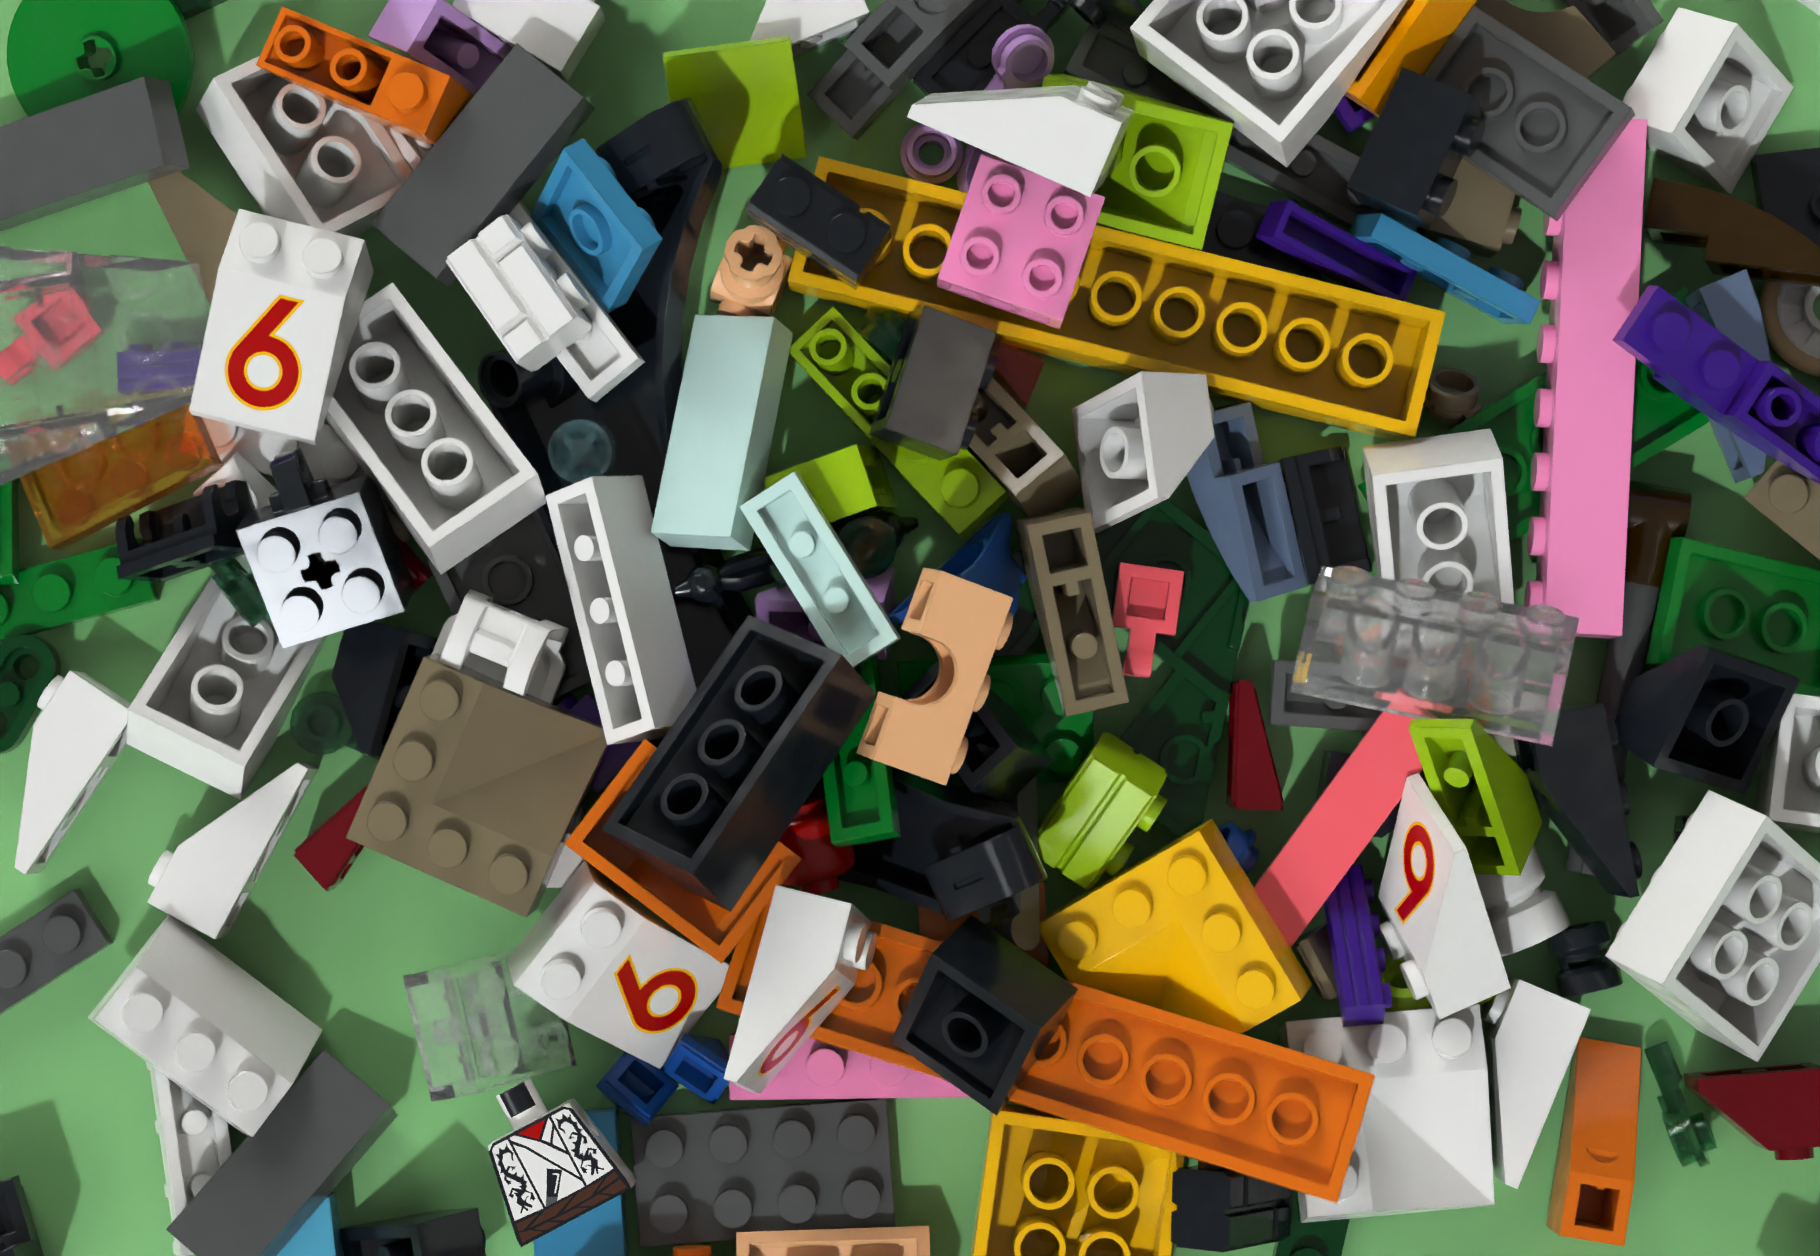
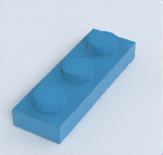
[1349,212,1541,324]

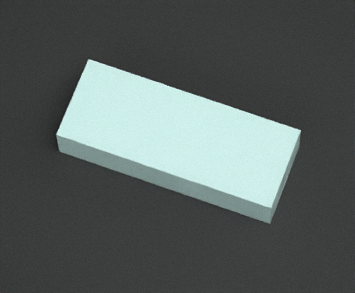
[651,315,793,551]

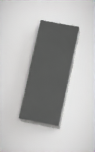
[370,43,595,287]
[0,76,190,231]
[166,1050,398,1256]

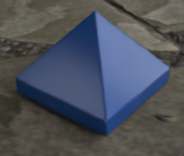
[661,1033,730,1105]
[596,1052,679,1127]

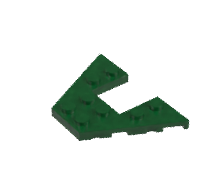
[993,499,1249,838]

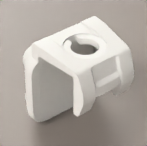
[431,589,569,704]

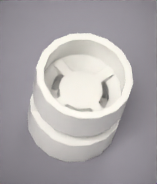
[1475,844,1571,957]

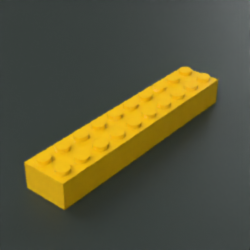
[787,156,1446,441]

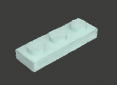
[739,472,901,668]

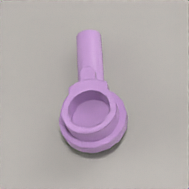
[984,24,1054,90]

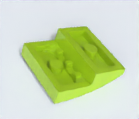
[663,35,807,169]

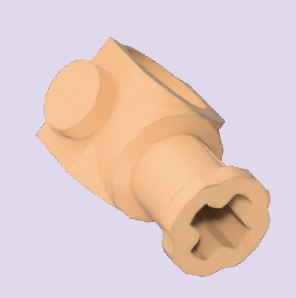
[710,225,793,317]

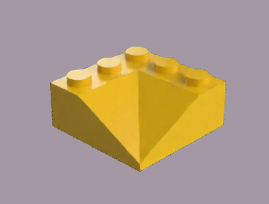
[1040,818,1312,1034]
[970,1104,1185,1256]

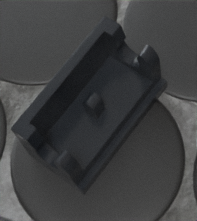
[1278,446,1372,586]
[115,480,251,582]

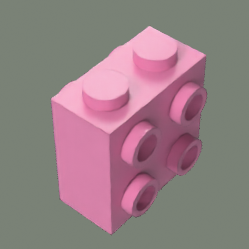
[937,154,1105,329]

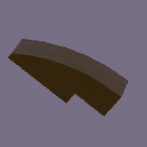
[1645,178,1820,287]

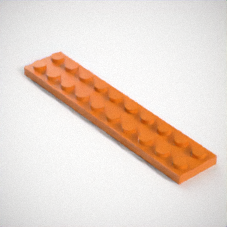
[716,899,1375,1204]

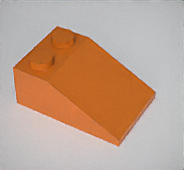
[564,739,802,964]

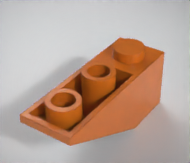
[256,6,474,146]
[1546,1037,1641,1247]

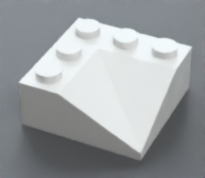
[1130,0,1407,168]
[1605,790,1820,1062]
[1279,1004,1495,1223]

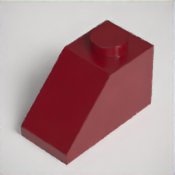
[1684,1063,1820,1160]

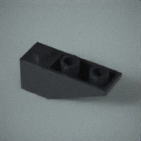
[1509,703,1642,898]

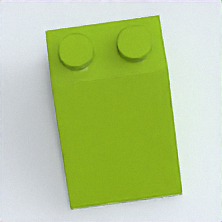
[1031,71,1234,250]

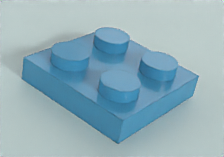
[530,138,663,314]

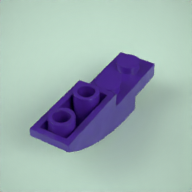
[1612,286,1820,484]

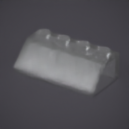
[1290,566,1579,746]

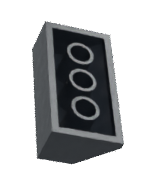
[602,615,877,912]

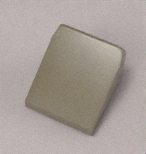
[1292,922,1338,1000]

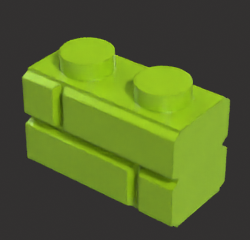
[1038,732,1168,889]

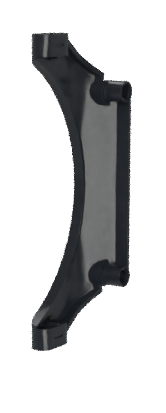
[478,98,1048,922]

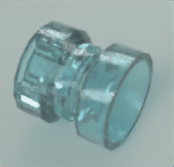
[548,419,617,483]

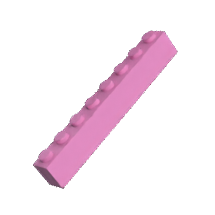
[1524,119,1647,639]

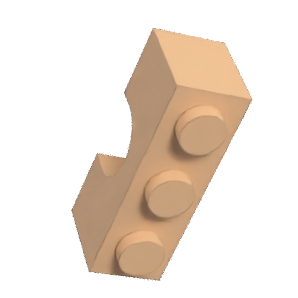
[856,567,1013,786]

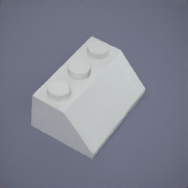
[196,56,413,238]
[88,914,322,1137]

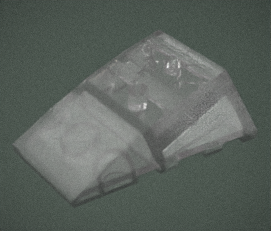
[0,246,209,486]

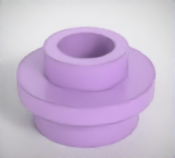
[900,123,963,185]

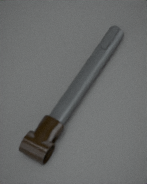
[1565,480,1692,875]

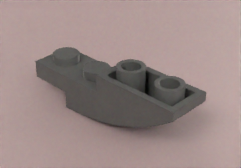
[807,0,989,140]

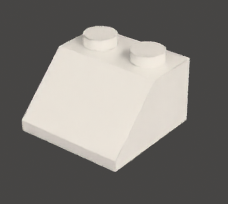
[1623,7,1794,195]
[1072,371,1215,533]

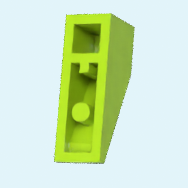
[1408,719,1542,876]

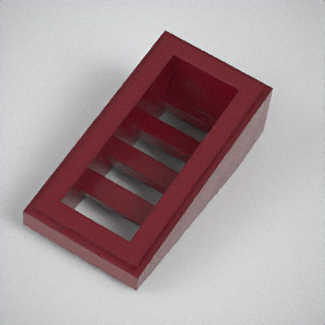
[1226,680,1284,810]
[294,784,369,891]

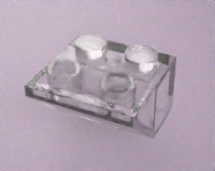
[403,948,577,1102]

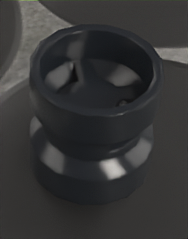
[1546,920,1623,997]

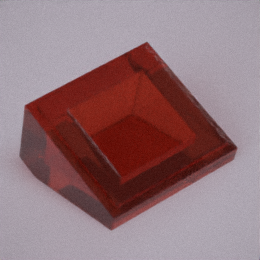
[991,339,1044,411]

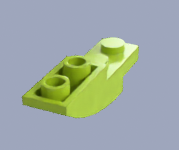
[789,307,1010,540]

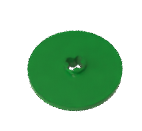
[7,0,194,117]

